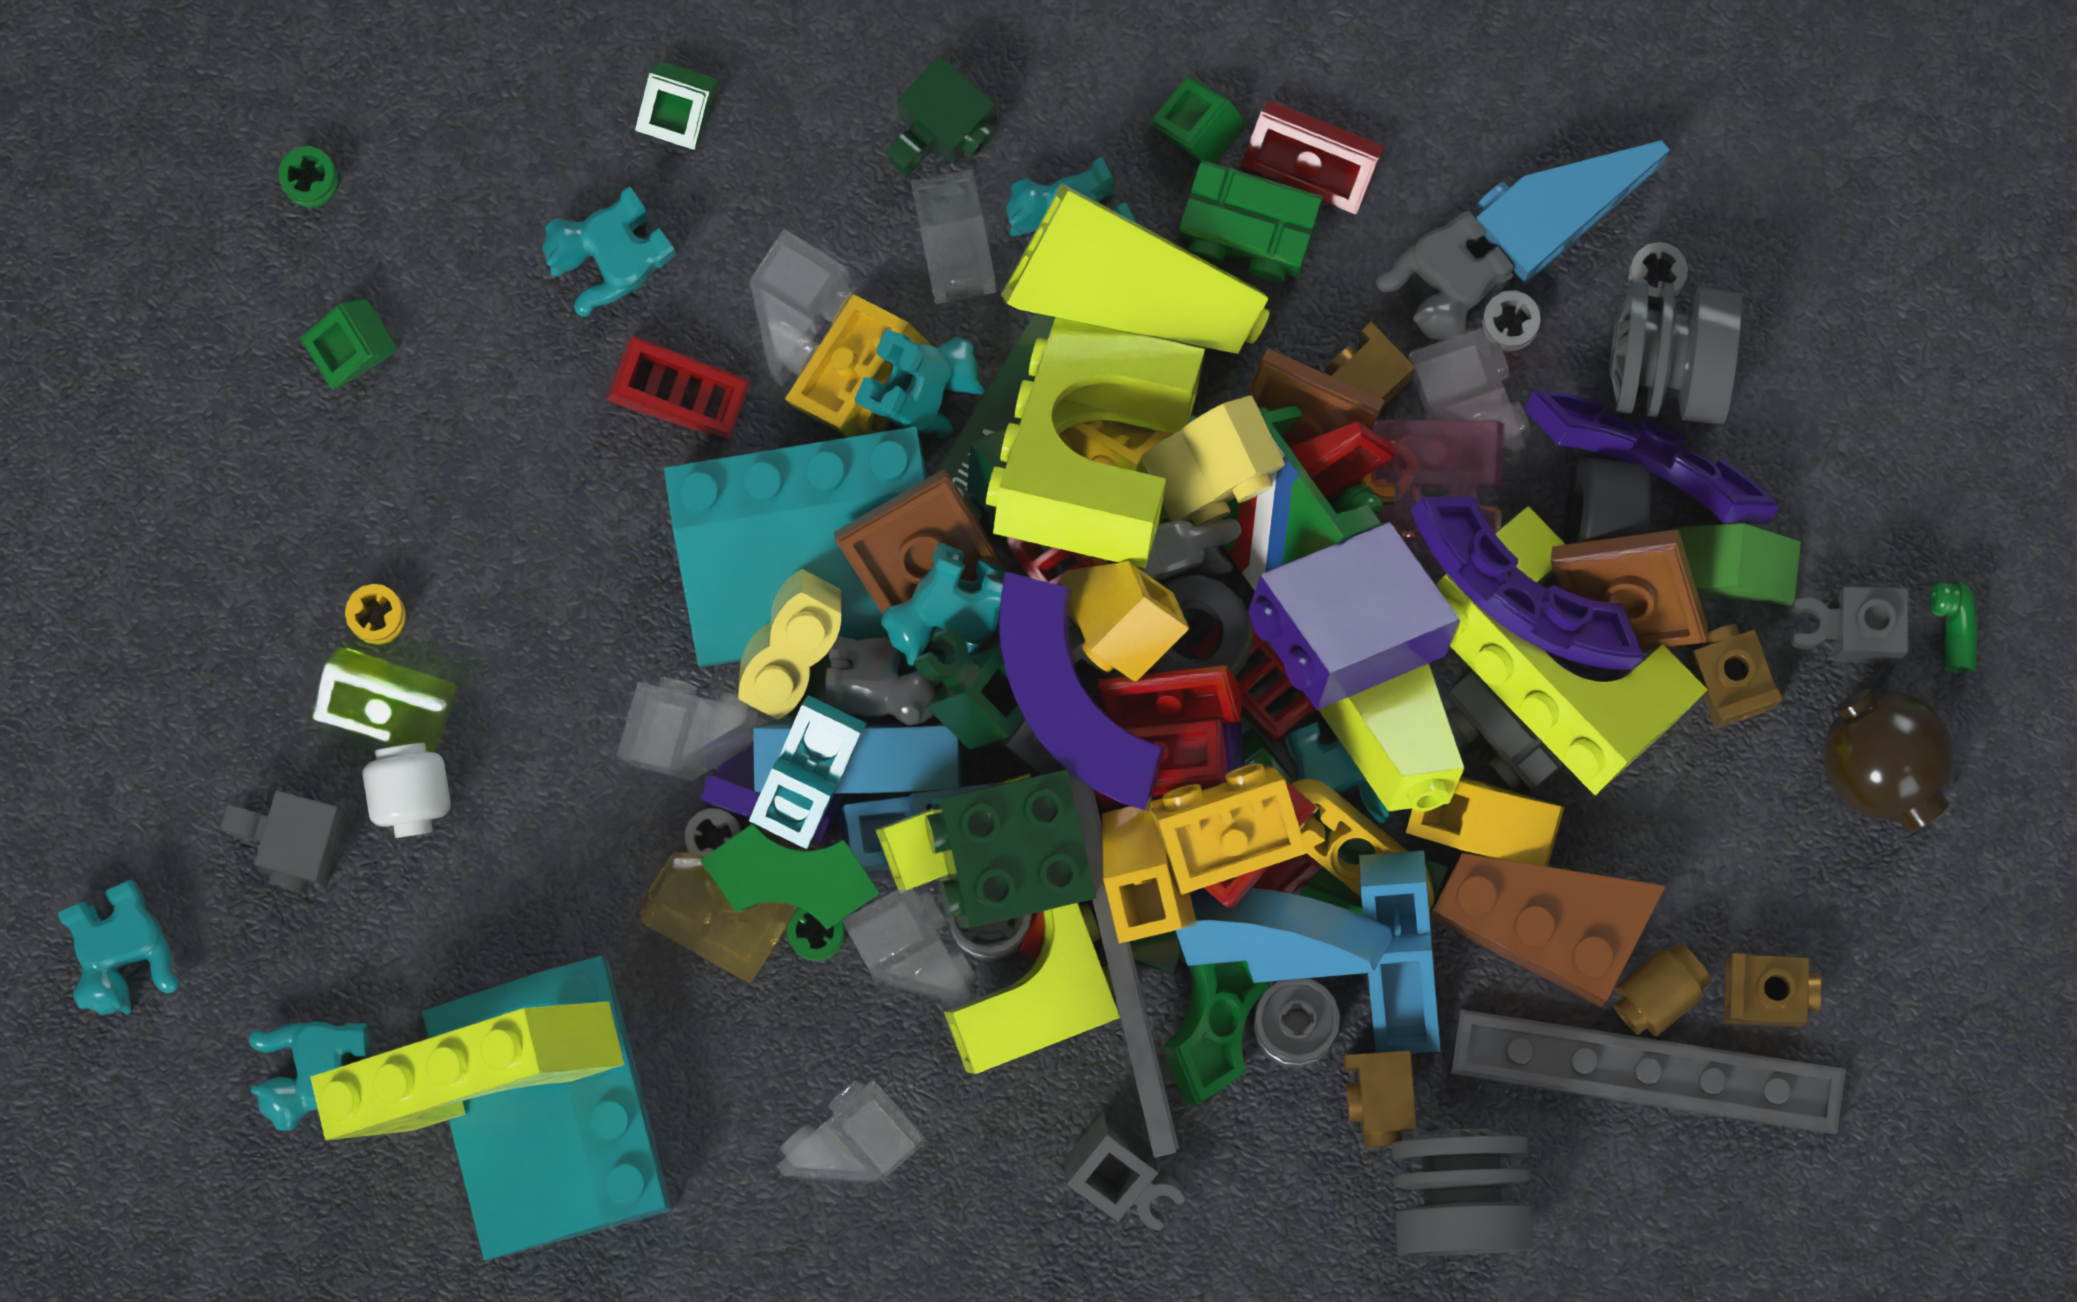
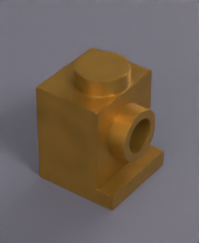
[1324,322,1415,407]
[1689,624,1782,729]
[1724,953,1821,1027]
[1343,1051,1417,1148]

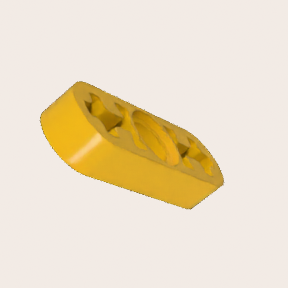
[1292,779,1434,911]

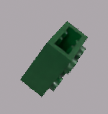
[925,770,1097,928]

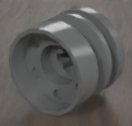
[1609,279,1741,425]
[1392,1129,1533,1256]

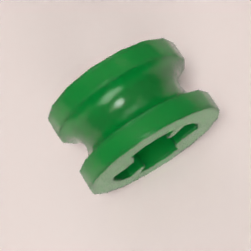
[278,146,339,208]
[786,907,845,961]

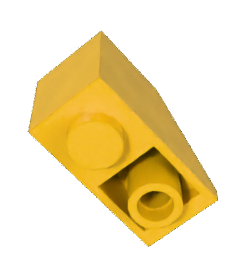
[1060,561,1189,682]
[1406,776,1564,867]
[1102,798,1197,944]

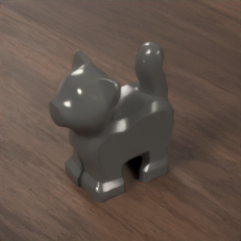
[1376,211,1514,344]
[1109,518,1241,584]
[826,636,945,726]

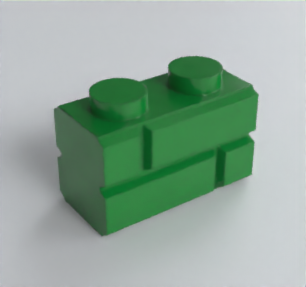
[1179,160,1323,283]

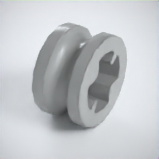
[1628,242,1688,304]
[1482,290,1541,352]
[685,808,742,865]

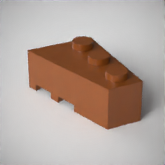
[1430,853,1666,1007]

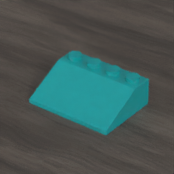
[664,426,927,668]
[422,956,672,1261]

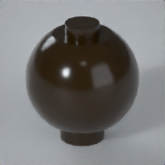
[1823,689,1954,831]

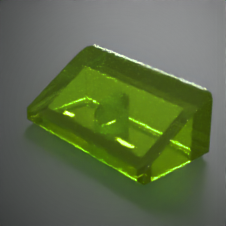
[313,647,457,753]

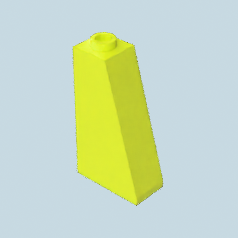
[1001,183,1270,354]
[1319,663,1464,811]

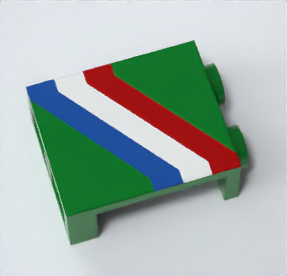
[1216,405,1382,591]

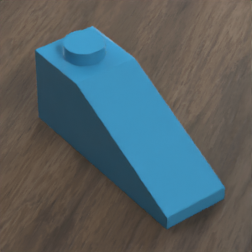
[1476,140,1670,287]

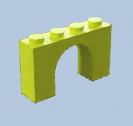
[986,317,1205,569]
[1436,506,1708,795]
[876,774,1120,1074]
[310,1002,625,1141]

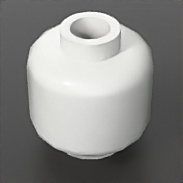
[363,742,451,838]

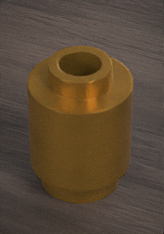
[1614,942,1712,1037]

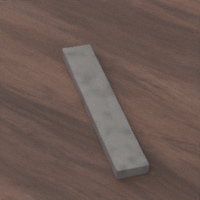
[1068,772,1179,1158]
[1450,1009,1846,1134]

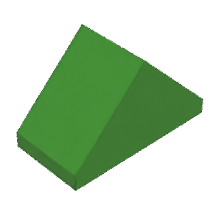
[1672,523,1801,606]

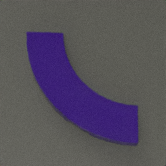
[1524,390,1779,524]
[1410,497,1644,670]
[999,572,1165,811]

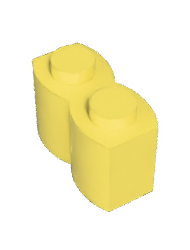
[1140,395,1285,526]
[738,569,841,720]

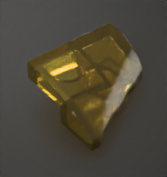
[640,852,797,984]

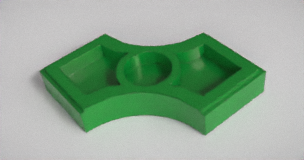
[700,823,881,930]
[1162,961,1269,1105]

